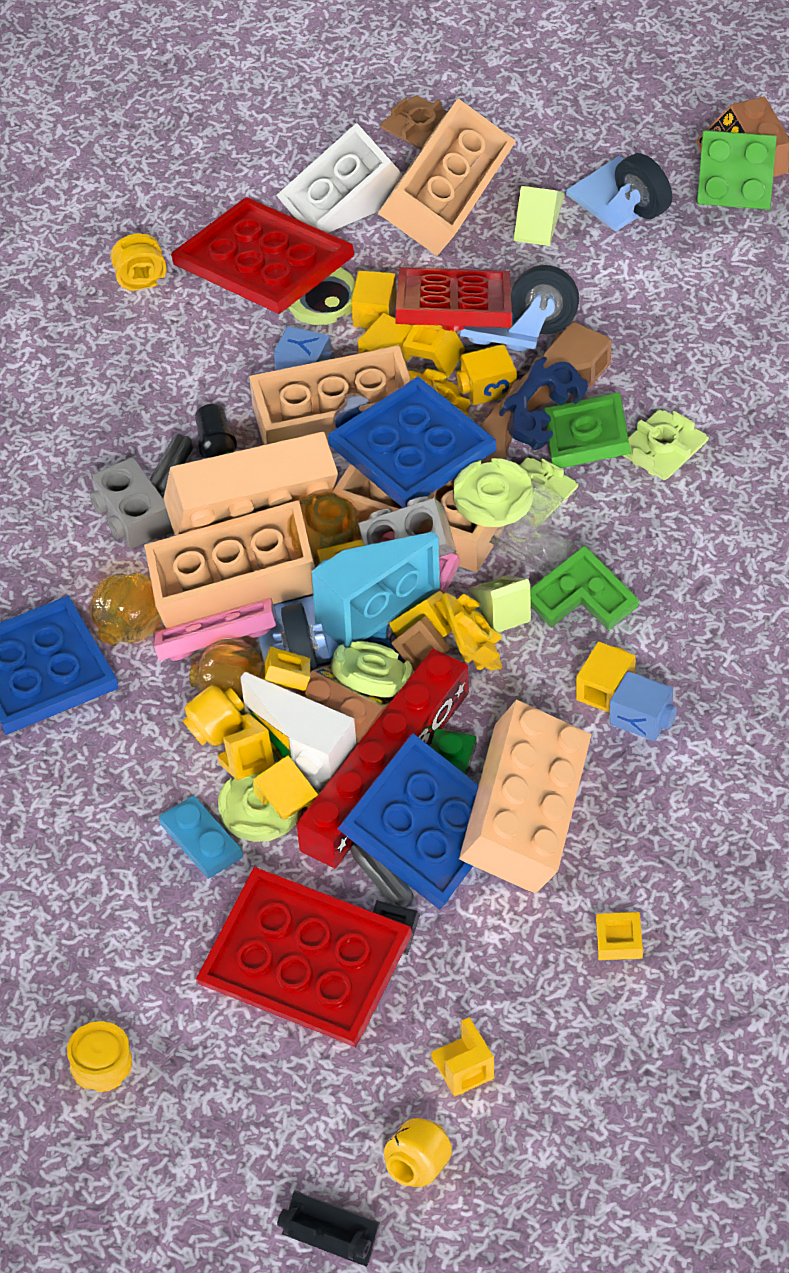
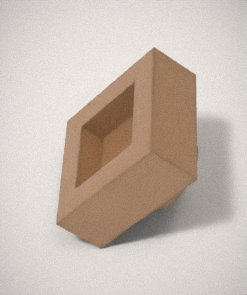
[391,616,451,672]

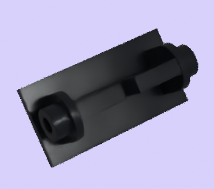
[277,1190,380,1267]

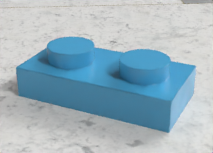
[159,795,243,879]

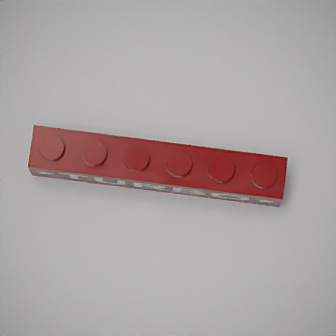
[297,648,469,869]

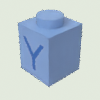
[274,326,335,370]
[610,671,677,741]

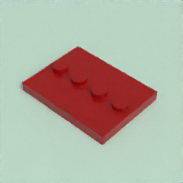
[171,197,354,314]
[395,267,512,331]
[196,867,413,1047]

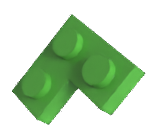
[530,546,639,631]

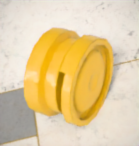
[110,233,167,291]
[67,1021,133,1092]

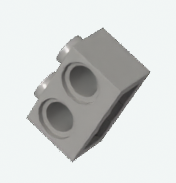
[90,457,172,550]
[358,496,457,557]

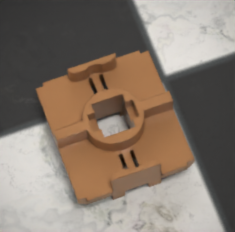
[380,95,448,150]

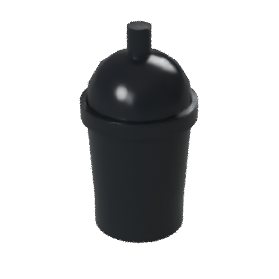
[195,404,237,459]

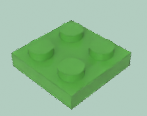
[697,130,777,210]
[544,392,631,468]

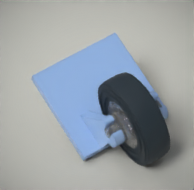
[566,153,673,232]
[460,265,579,351]
[259,596,339,672]

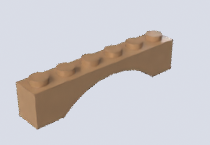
[480,321,612,464]

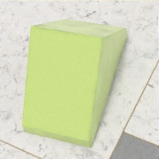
[514,186,565,246]
[469,576,531,632]

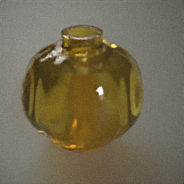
[287,491,362,565]
[89,572,162,646]
[189,637,268,712]

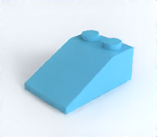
[311,532,440,648]

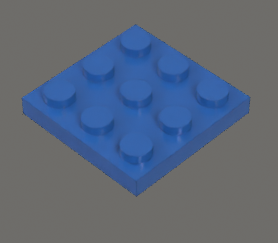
[328,376,496,508]
[0,595,119,735]
[338,733,479,910]

